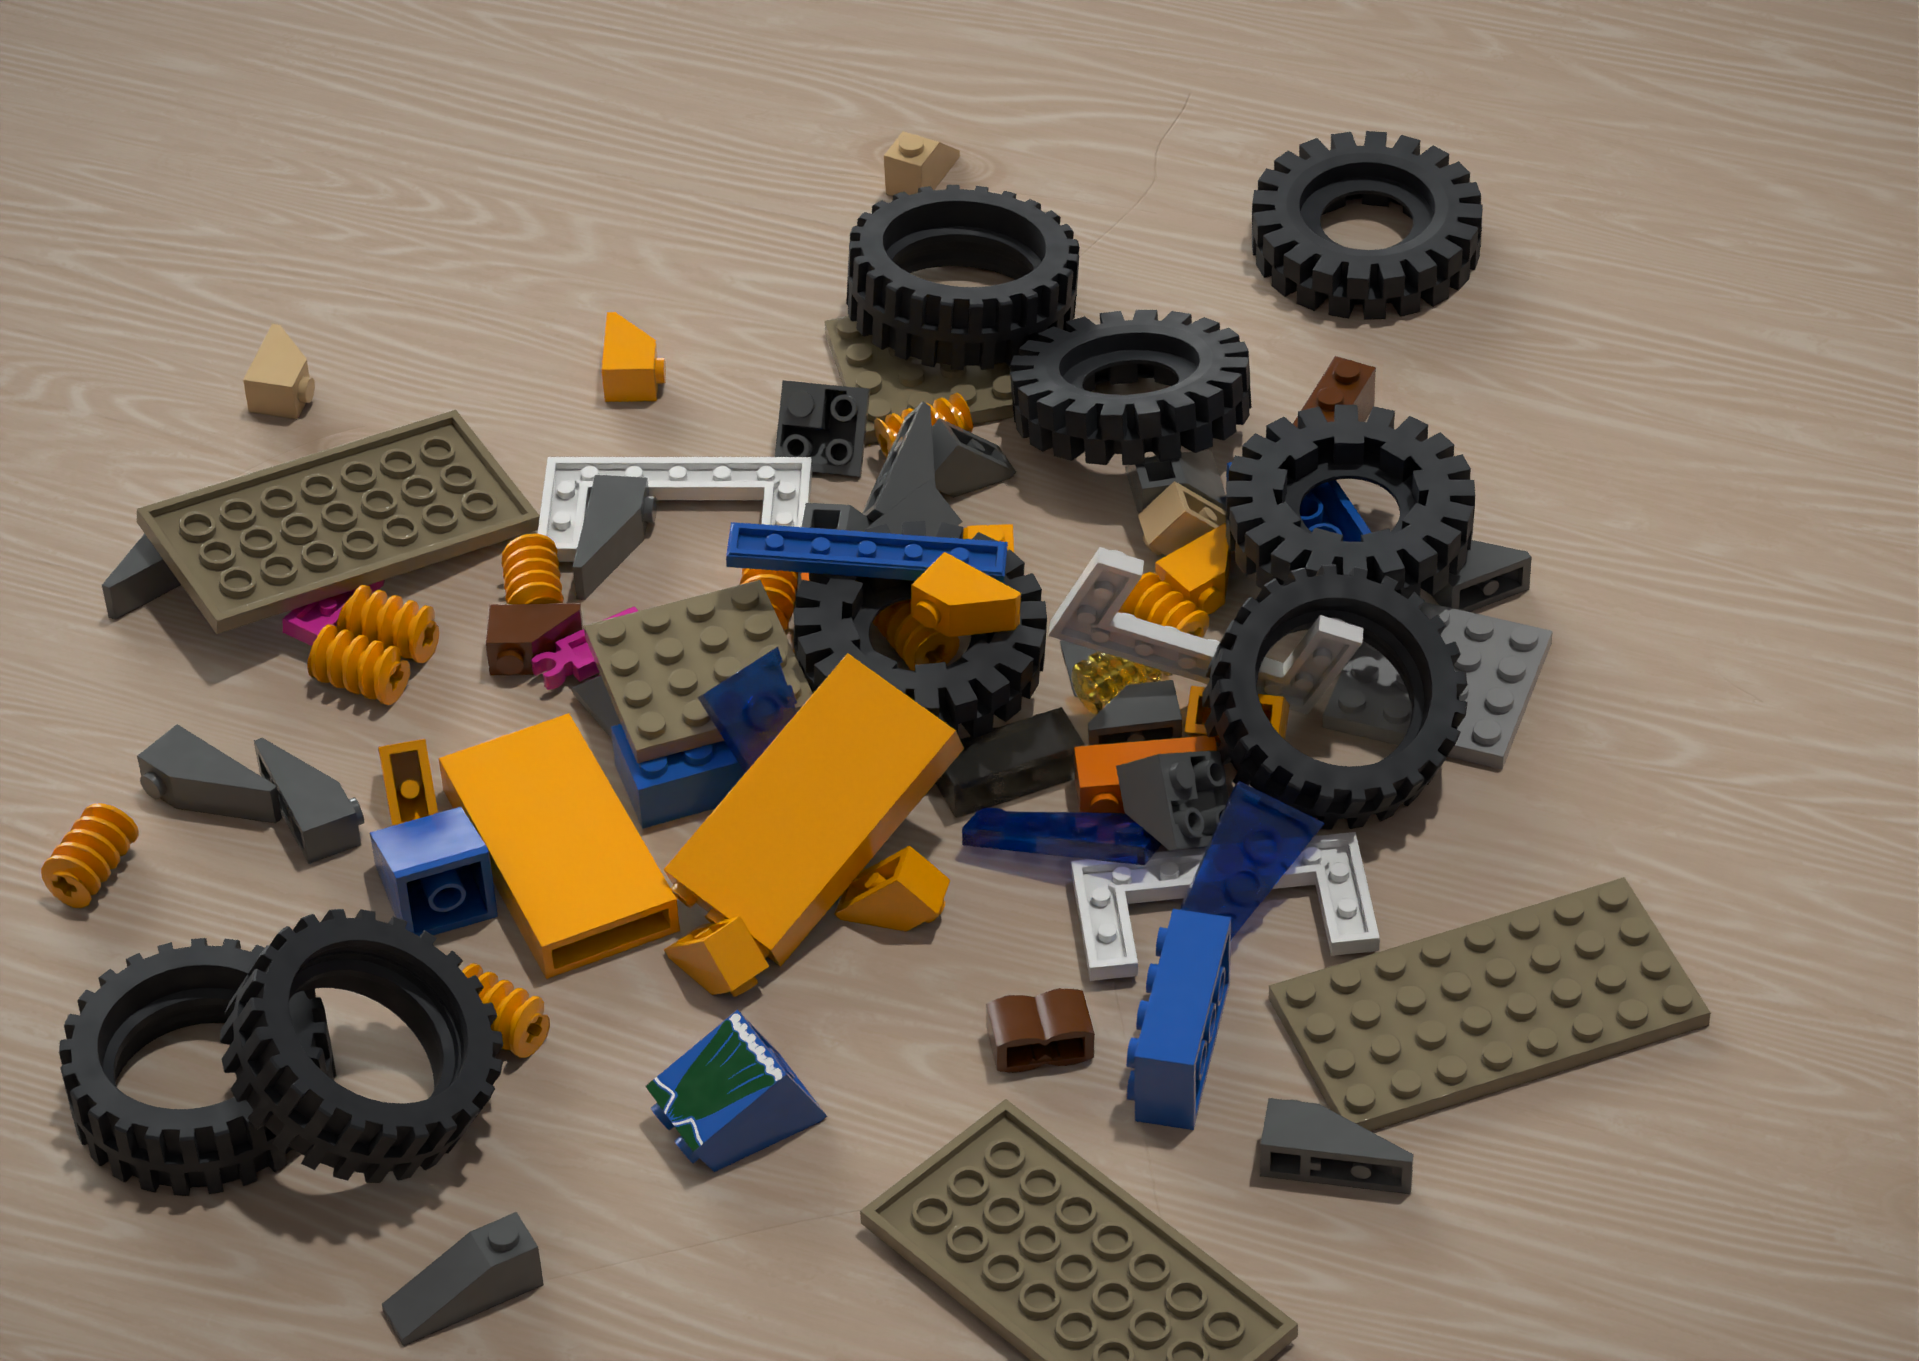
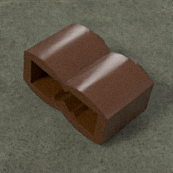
[986,988,1095,1073]

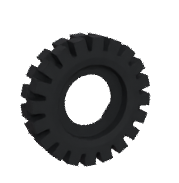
[1252,131,1483,320]
[1010,310,1252,465]
[1225,405,1476,599]
[794,521,1047,739]

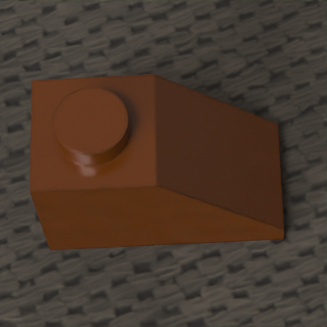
[486,603,584,675]

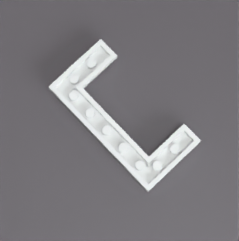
[537,457,812,562]
[1048,547,1364,715]
[1071,832,1380,981]

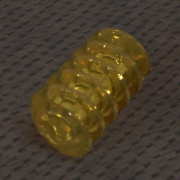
[1071,651,1173,715]

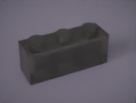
[935,707,1085,818]

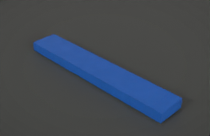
[726,522,1008,583]

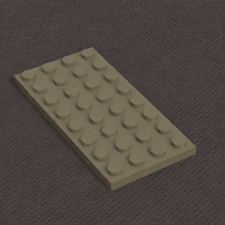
[137,410,540,634]
[1268,877,1711,1131]
[860,1099,1298,1361]

